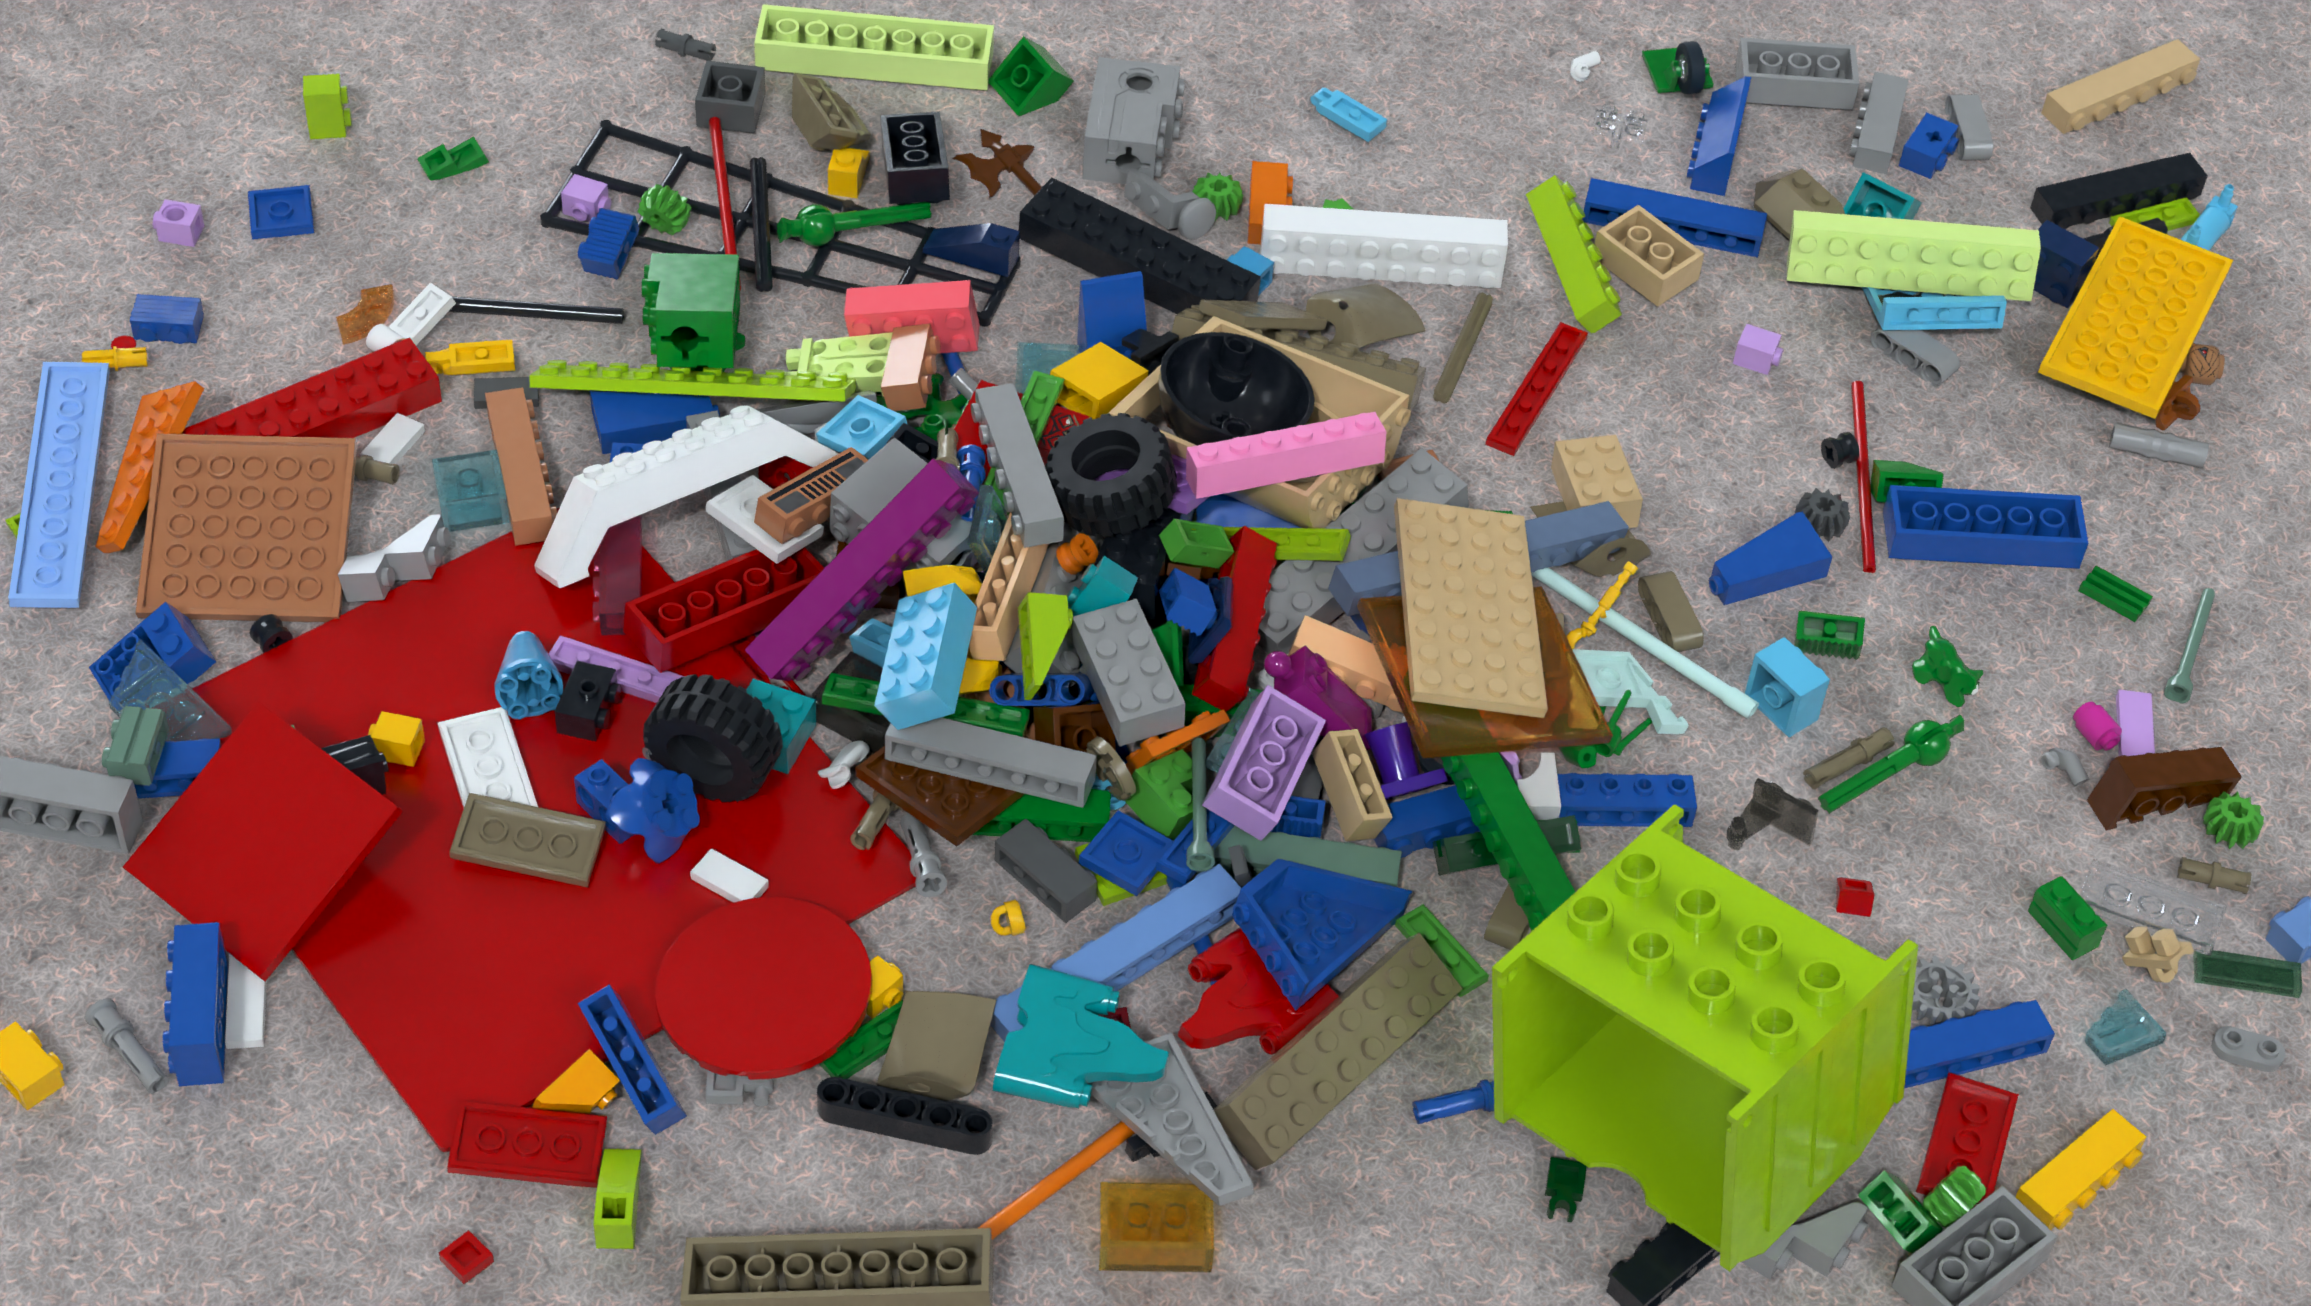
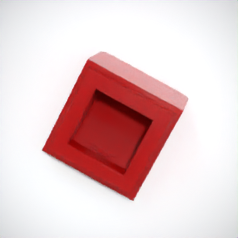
[1836,877,1875,917]

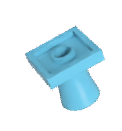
[816,395,908,460]

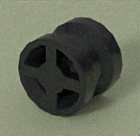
[1821,432,1860,469]
[250,614,293,653]

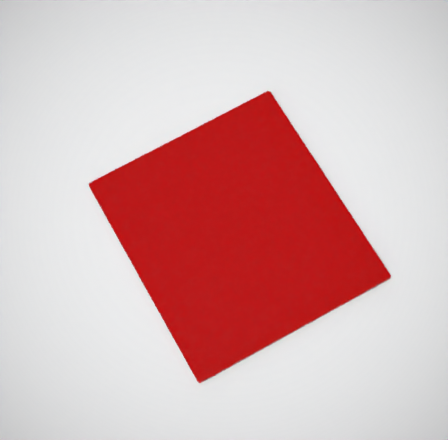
[153,507,917,1152]

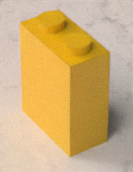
[1050,342,1148,420]

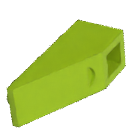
[593,1149,642,1249]

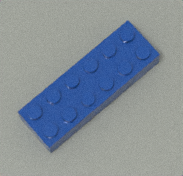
[1883,485,2089,569]

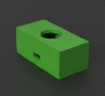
[1159,519,1234,568]

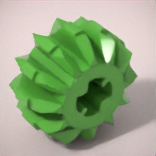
[1192,172,1243,221]
[638,184,692,235]
[2203,791,2264,849]
[1923,1166,1986,1227]

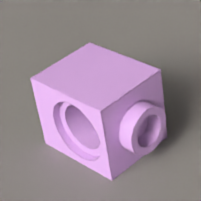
[153,199,204,247]

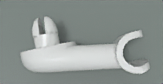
[818,740,870,789]

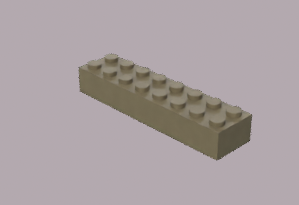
[1172,305,1426,411]
[1213,933,1463,1170]
[680,1228,994,1306]

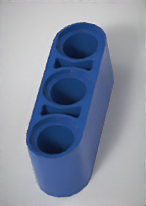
[989,673,1094,706]

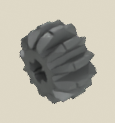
[1795,488,1850,542]

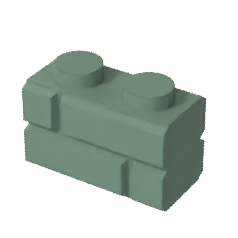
[102,706,169,786]

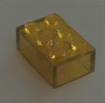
[1099,1182,1214,1272]

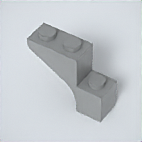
[338,515,451,602]
[1741,1202,1869,1280]

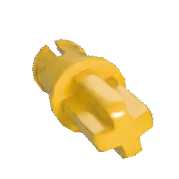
[82,346,148,371]

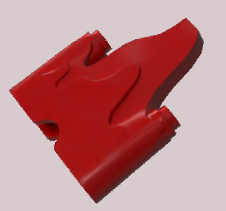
[1178,927,1339,1055]

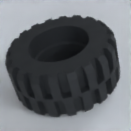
[1045,413,1177,538]
[643,674,783,802]

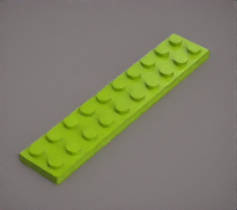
[530,360,856,402]

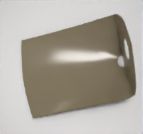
[1306,284,1425,348]
[1530,501,1651,577]
[876,991,997,1101]

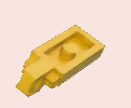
[425,339,515,375]

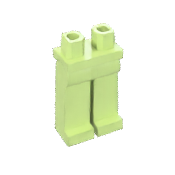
[785,332,893,396]

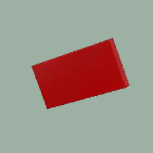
[1916,1072,2019,1210]
[447,1100,607,1188]

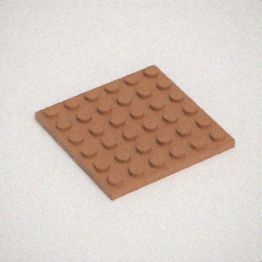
[135,434,357,622]

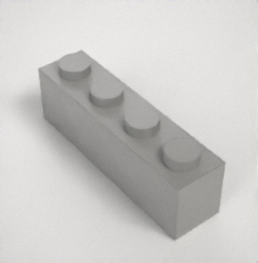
[1849,72,1909,174]

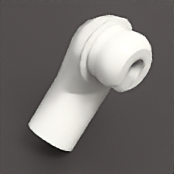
[1570,51,1601,82]

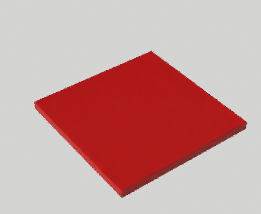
[123,702,403,982]

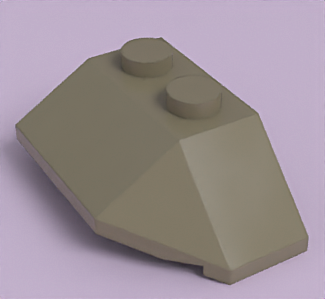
[792,73,871,151]
[1754,168,1845,240]

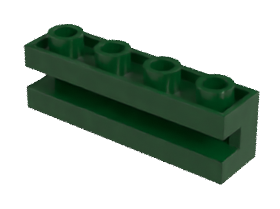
[1432,815,1581,876]

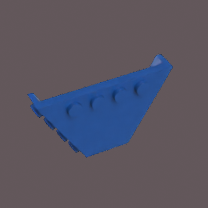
[1232,859,1413,1011]

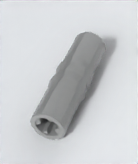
[2109,422,2209,468]

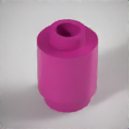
[2073,701,2122,751]

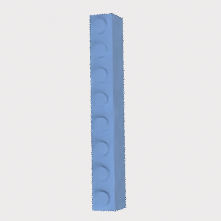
[990,864,1241,1042]

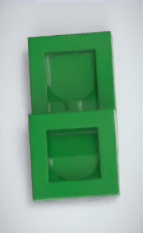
[417,136,489,180]

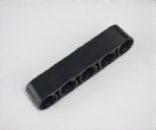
[817,1077,993,1155]

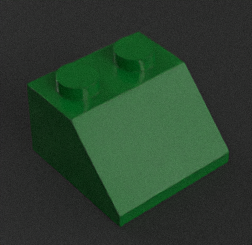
[989,36,1074,116]

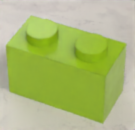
[303,73,352,139]

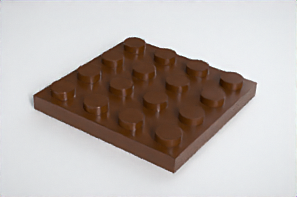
[856,746,1024,847]

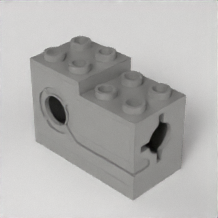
[1082,57,1185,184]
[830,438,993,571]

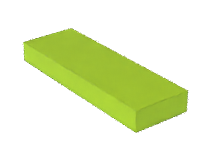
[2109,198,2200,231]

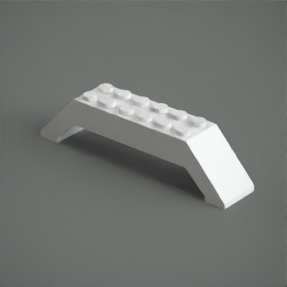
[534,405,839,589]

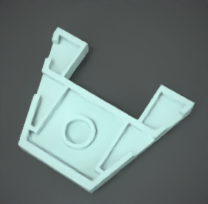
[1566,649,1689,734]

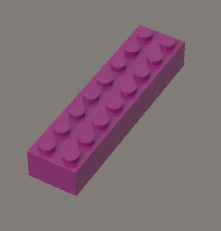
[745,458,979,681]

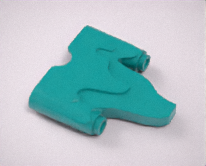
[993,964,1169,1109]

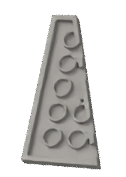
[1086,1033,1254,1206]

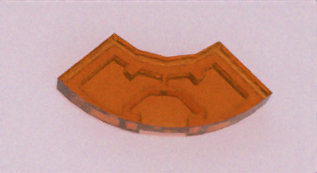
[336,284,394,345]

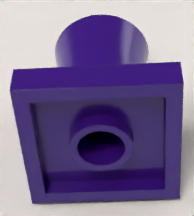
[1364,721,1447,800]

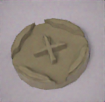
[1086,737,1136,801]

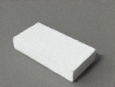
[360,413,425,464]
[690,848,769,903]

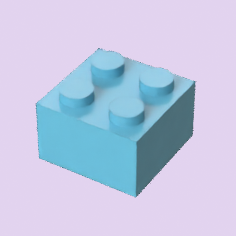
[1745,637,1830,737]

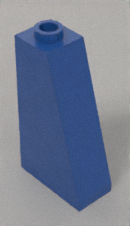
[589,390,720,454]
[1709,511,1832,605]

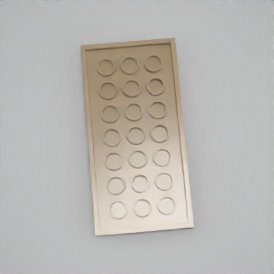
[1394,498,1548,718]

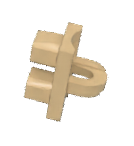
[2122,926,2194,983]

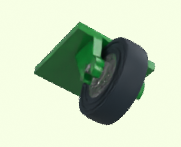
[1642,41,1714,94]

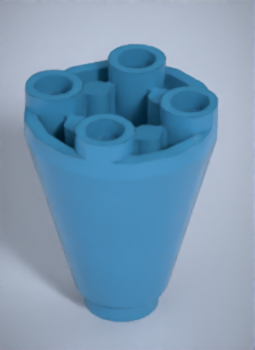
[494,631,563,719]

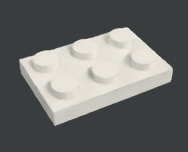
[706,475,824,564]

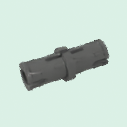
[655,29,716,61]

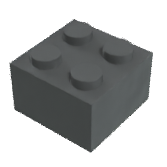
[695,60,766,133]

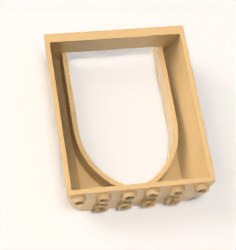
[1109,316,1411,529]

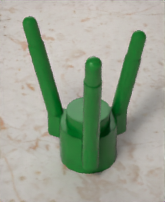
[1587,690,1652,757]

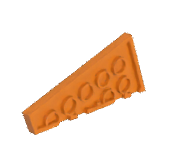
[95,381,205,553]

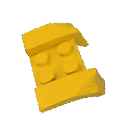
[903,565,1002,695]

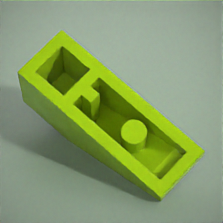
[1018,592,1073,700]

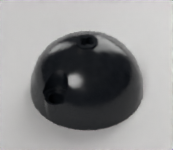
[1158,332,1315,445]

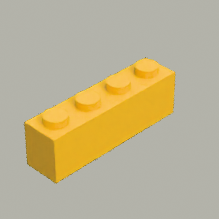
[2015,1109,2146,1230]

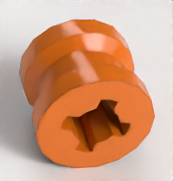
[1056,533,1098,575]

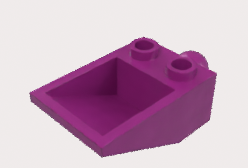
[1264,645,1372,751]

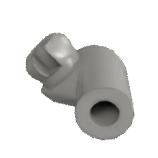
[2041,747,2089,787]

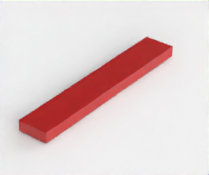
[1485,322,1588,456]

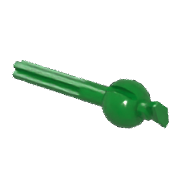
[777,202,932,247]
[1818,715,1964,814]

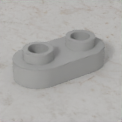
[2211,1026,2286,1072]

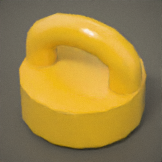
[991,899,1026,936]

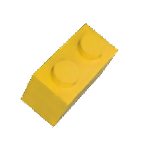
[0,1021,64,1111]

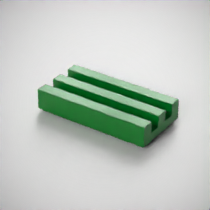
[2078,565,2153,622]

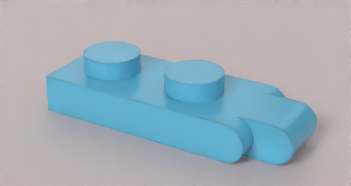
[1310,87,1387,142]

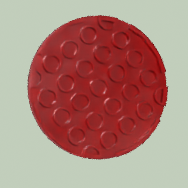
[655,897,872,1080]

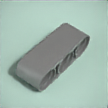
[1945,94,1993,160]
[1870,326,1960,387]

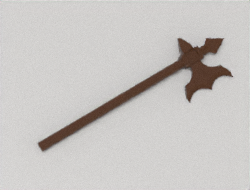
[952,129,1042,198]

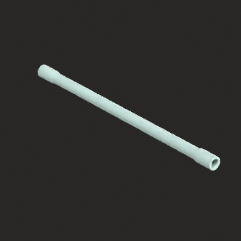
[1531,567,1759,719]

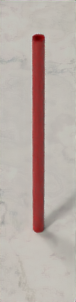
[709,117,741,291]
[1851,381,1876,573]

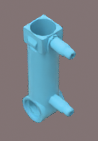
[2180,184,2238,251]

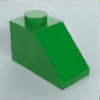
[1870,460,1944,502]

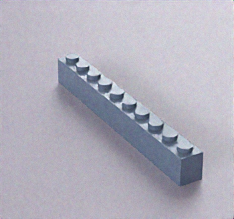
[1328,501,1629,616]

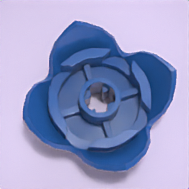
[605,758,700,864]

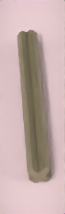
[1433,292,1493,404]

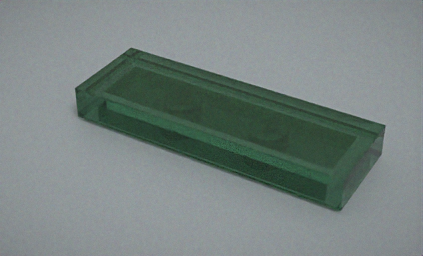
[2193,948,2303,998]

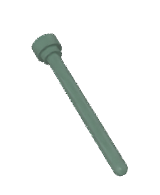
[2164,588,2215,703]
[1186,737,1215,872]

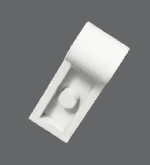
[366,283,456,351]

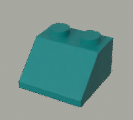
[1843,172,1922,220]

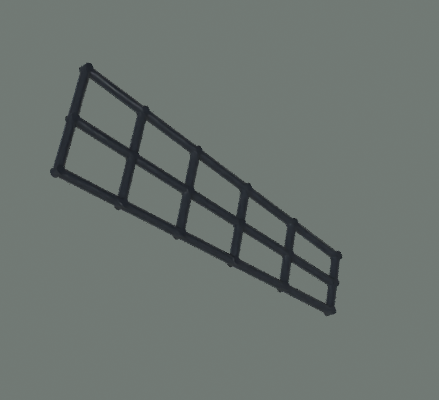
[540,120,1021,327]

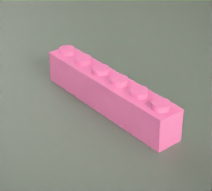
[1186,412,1386,499]

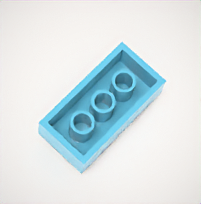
[874,582,977,730]

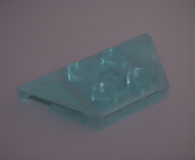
[109,640,232,742]

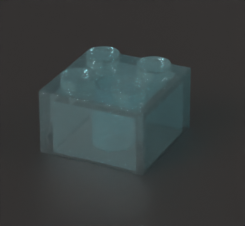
[432,449,509,532]

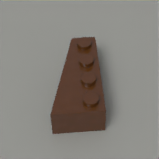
[2087,747,2242,831]

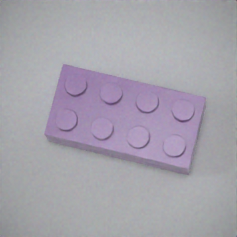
[1202,685,1326,841]

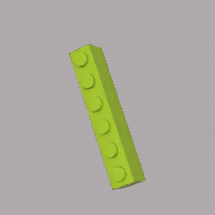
[1526,175,1622,333]

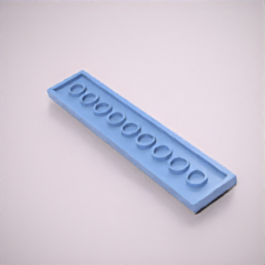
[8,362,110,608]

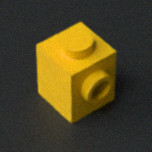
[368,711,425,767]
[866,955,903,1019]

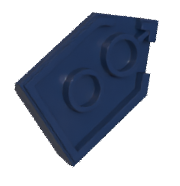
[1188,576,1234,664]

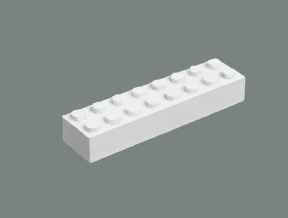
[1260,204,1508,288]

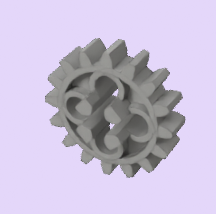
[1912,956,1980,1026]

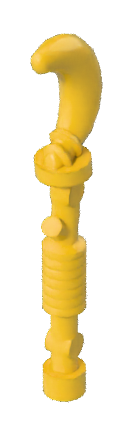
[1565,561,1638,657]

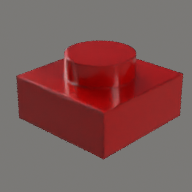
[439,1230,494,1284]

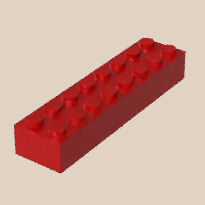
[182,337,442,438]

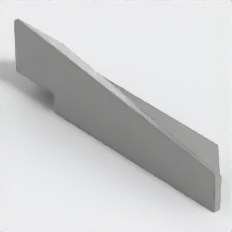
[720,390,877,434]

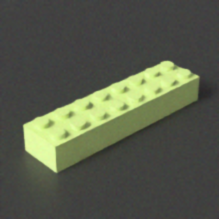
[754,4,994,90]
[1787,210,2041,301]

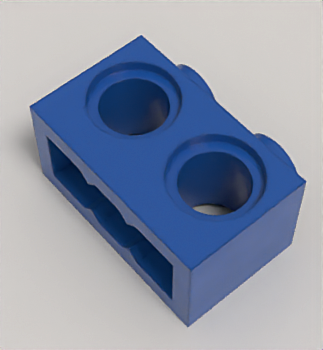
[574,759,634,844]

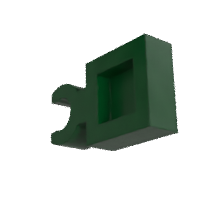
[1545,1157,1587,1223]

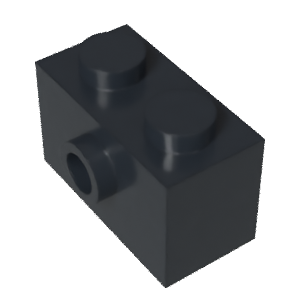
[555,661,621,742]

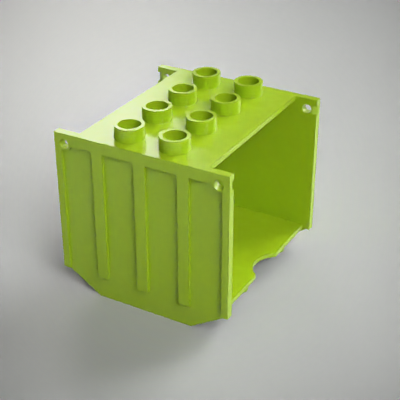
[1492,804,1918,1272]

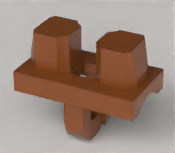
[2156,375,2201,431]

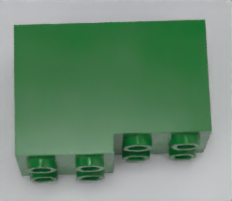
[642,253,740,368]

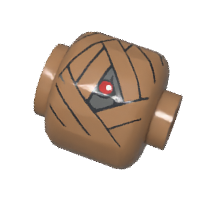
[2180,343,2225,385]

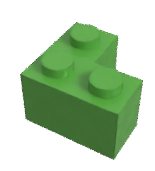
[1125,749,1193,841]

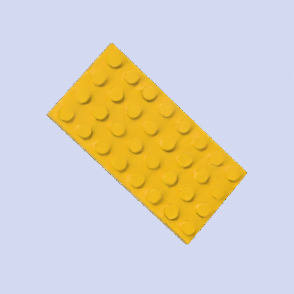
[2038,216,2233,419]

